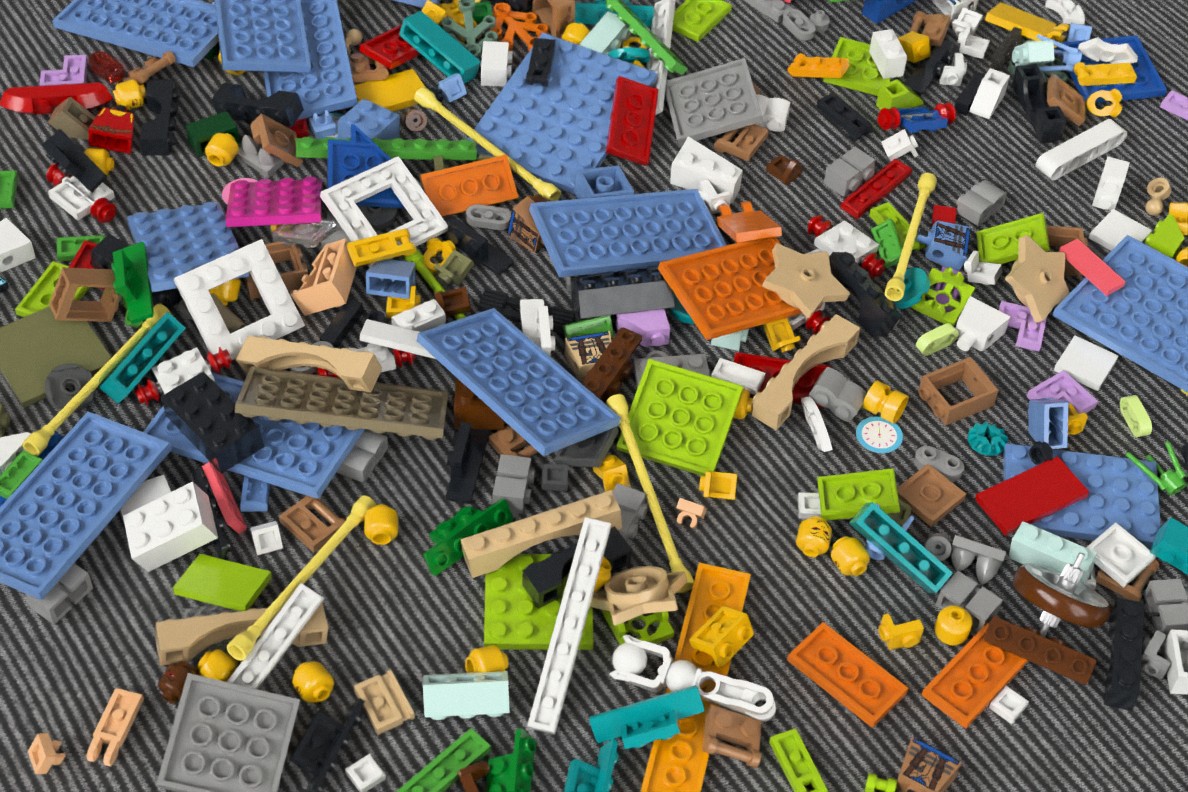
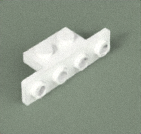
[520,299,555,356]

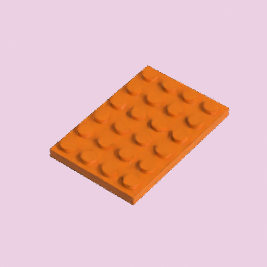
[657,237,824,340]

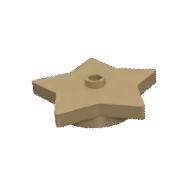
[1005,235,1070,323]
[762,243,850,318]
[590,566,687,625]

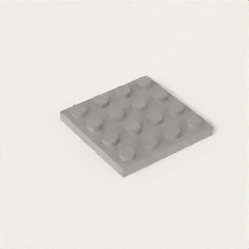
[665,58,763,146]
[156,673,300,792]

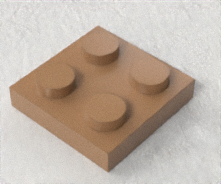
[1047,74,1085,126]
[897,464,967,527]

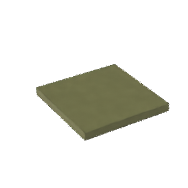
[0,306,112,408]

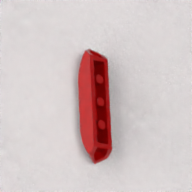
[0,83,113,115]

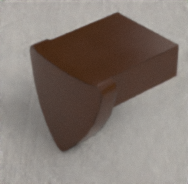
[766,154,802,185]
[434,286,472,318]
[457,762,491,792]

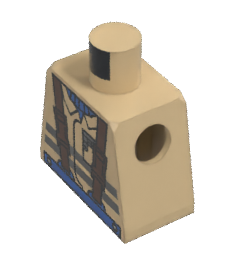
[564,331,611,381]

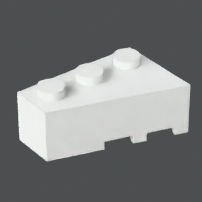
[670,136,743,203]

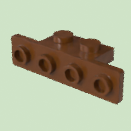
[581,327,642,402]
[983,616,1096,685]

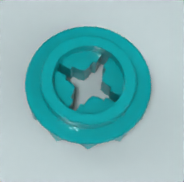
[967,421,1008,456]

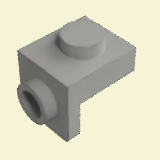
[1141,630,1171,680]

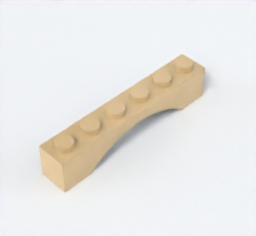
[752,314,860,430]
[236,336,382,393]
[460,490,622,578]
[155,603,328,666]

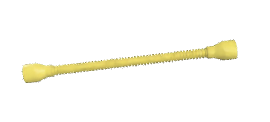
[414,87,561,201]
[885,173,937,301]
[22,304,171,456]
[606,394,694,593]
[227,495,376,661]

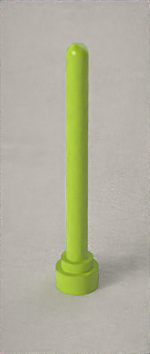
[403,249,466,320]

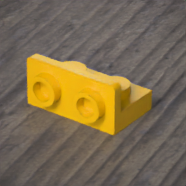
[689,606,754,668]

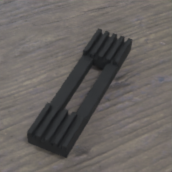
[478,288,576,334]

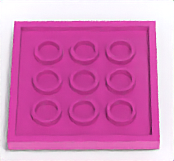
[226,177,323,227]

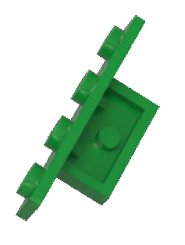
[111,242,154,324]
[423,499,514,576]
[485,728,536,792]

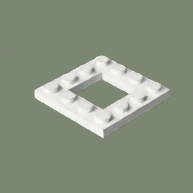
[320,156,448,268]
[173,239,305,360]

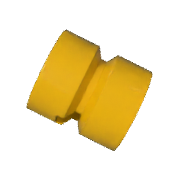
[862,380,909,424]

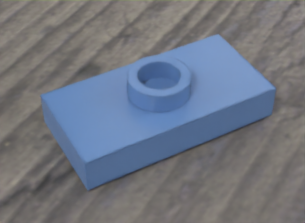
[240,476,270,512]

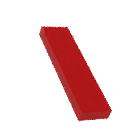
[840,159,913,219]

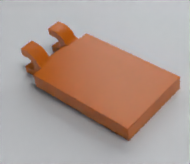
[717,201,782,242]

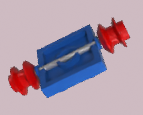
[877,103,956,133]

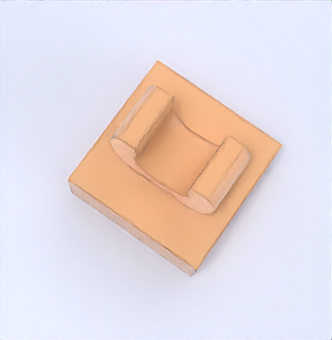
[676,498,707,529]
[28,733,66,775]

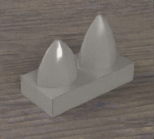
[236,135,284,178]
[951,535,1006,585]

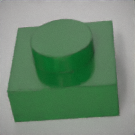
[472,2,493,23]

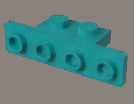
[575,0,654,27]
[589,685,704,749]
[564,739,618,792]

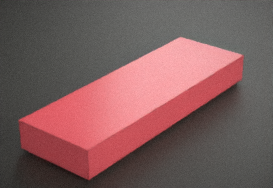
[1059,238,1126,296]
[202,462,247,535]

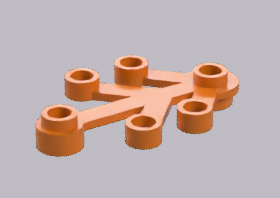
[490,3,548,51]

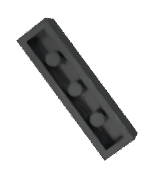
[954,71,986,116]
[320,298,363,348]

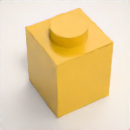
[898,31,931,63]

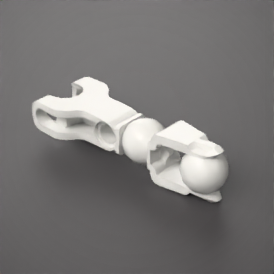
[609,635,776,722]

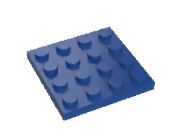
[1057,35,1167,104]

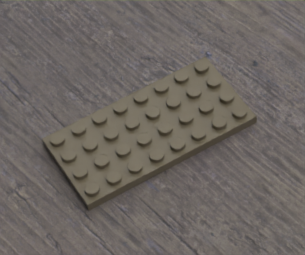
[235,367,448,440]

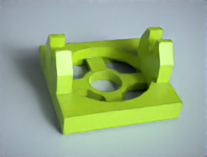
[911,267,975,327]
[603,610,675,645]

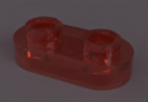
[88,52,125,83]

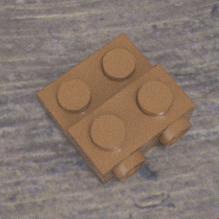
[250,113,303,167]

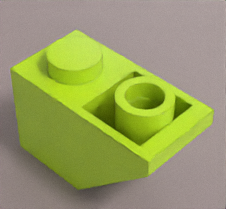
[876,79,924,110]
[1144,214,1184,259]

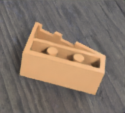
[291,238,357,316]

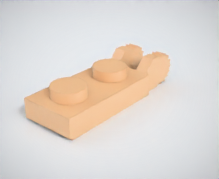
[87,688,144,766]

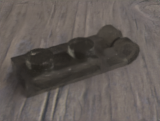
[989,26,1022,72]

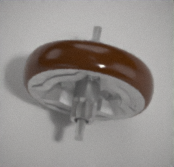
[1013,552,1111,637]

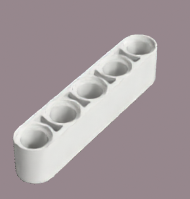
[1036,119,1127,181]

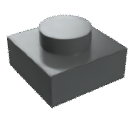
[542,464,568,491]

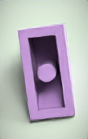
[616,309,670,347]

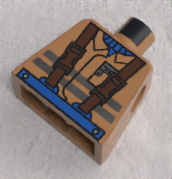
[507,196,545,252]
[896,737,962,792]

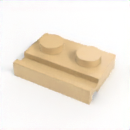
[354,670,415,735]

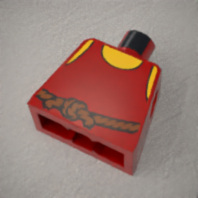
[88,105,134,154]

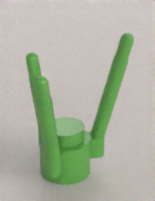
[1126,441,1187,496]

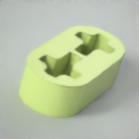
[916,323,959,356]
[1120,395,1152,437]

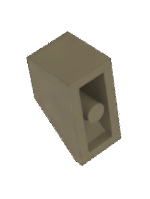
[47,97,96,140]

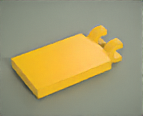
[985,2,1070,48]
[352,69,425,112]

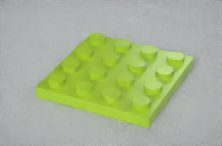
[616,359,743,476]
[484,554,593,650]

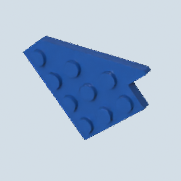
[327,124,420,209]

